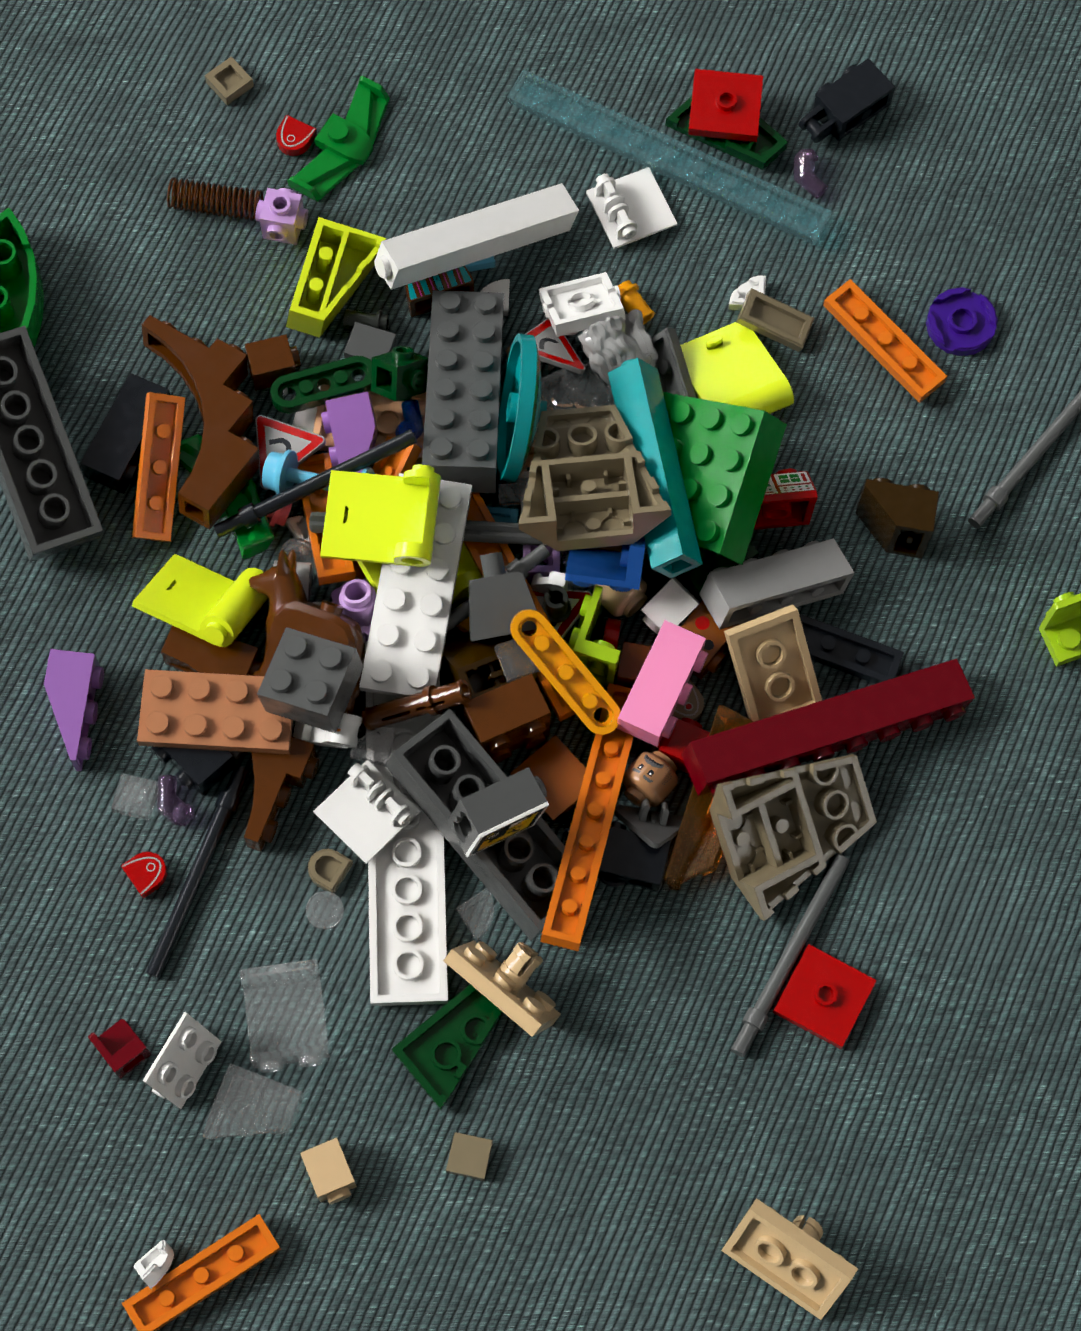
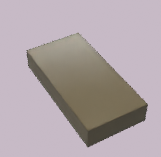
[736,288,814,352]

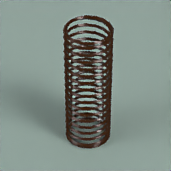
[167,177,263,222]

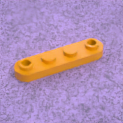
[510,609,621,735]

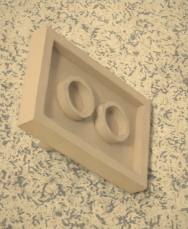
[724,604,822,723]
[443,940,561,1037]
[721,1198,858,1320]

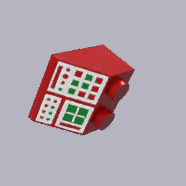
[754,468,818,530]

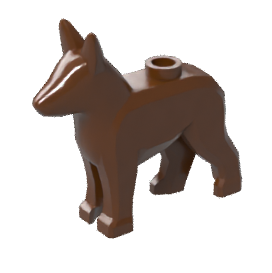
[249,549,364,714]

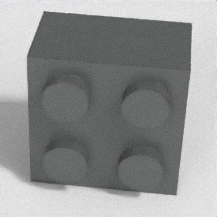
[257,627,364,733]

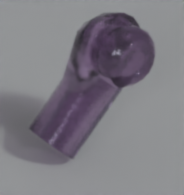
[794,149,828,199]
[157,775,194,826]

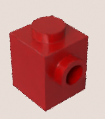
[655,718,714,774]

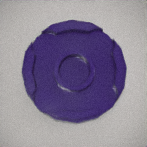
[926,287,998,356]

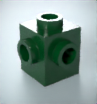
[371,346,428,401]

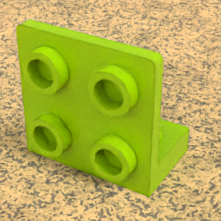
[568,585,621,687]
[1039,592,1081,667]

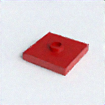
[688,69,763,142]
[772,944,877,1049]

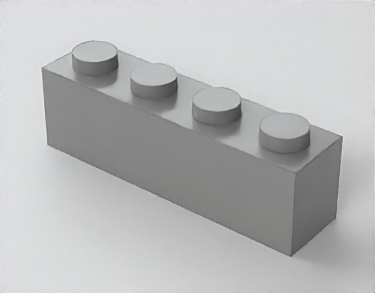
[699,538,855,630]

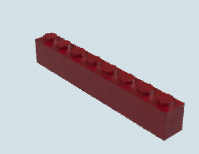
[681,658,975,796]

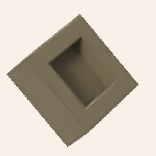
[205,56,254,105]
[446,1132,493,1181]

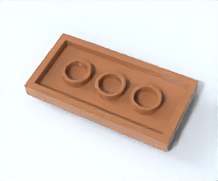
[137,669,293,754]

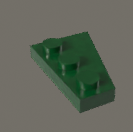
[665,96,788,170]
[392,984,503,1111]

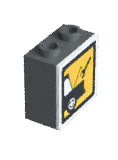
[447,767,549,858]

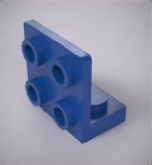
[565,536,646,592]

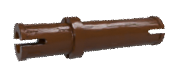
[362,679,472,731]

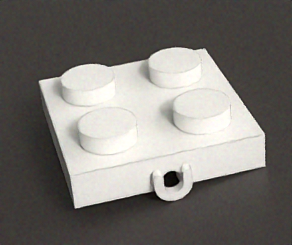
[539,272,626,337]

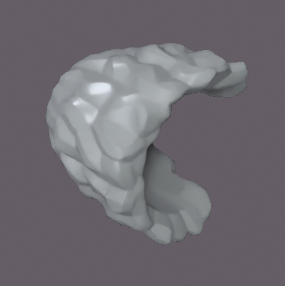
[578,309,658,386]

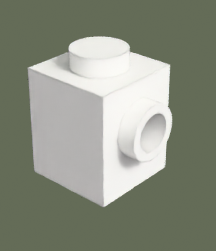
[641,577,700,634]

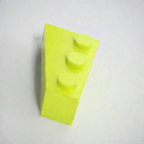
[286,217,387,338]

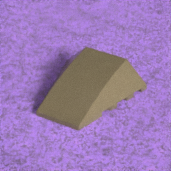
[518,405,671,551]
[709,754,877,921]

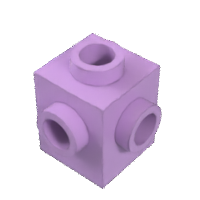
[255,188,308,245]

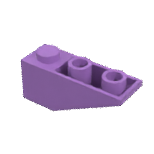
[321,392,378,473]
[44,649,104,771]

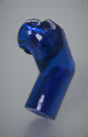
[395,399,424,440]

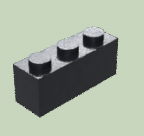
[80,373,170,494]

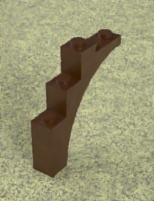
[142,315,259,530]
[161,625,320,852]

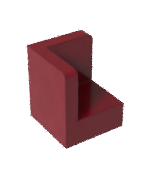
[87,1019,151,1079]

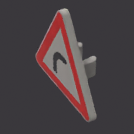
[510,318,585,374]
[255,415,326,490]

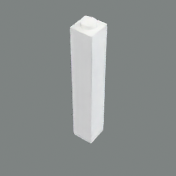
[374,183,579,290]

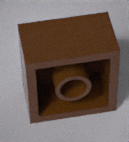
[463,673,551,763]

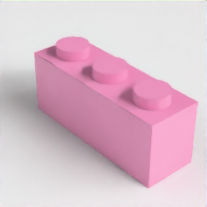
[616,620,708,747]

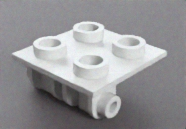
[586,167,677,249]
[313,760,421,864]
[143,1012,222,1109]

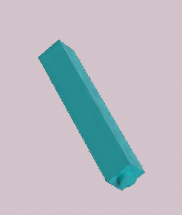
[608,358,703,578]

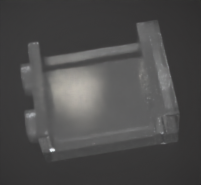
[240,959,330,1073]

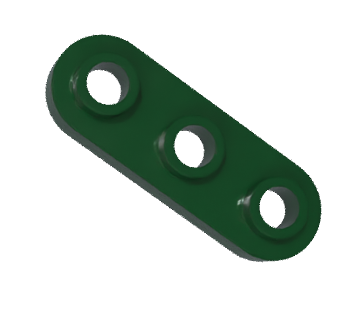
[270,356,372,414]

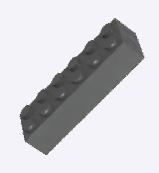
[422,290,504,493]
[0,326,103,562]
[386,709,597,941]

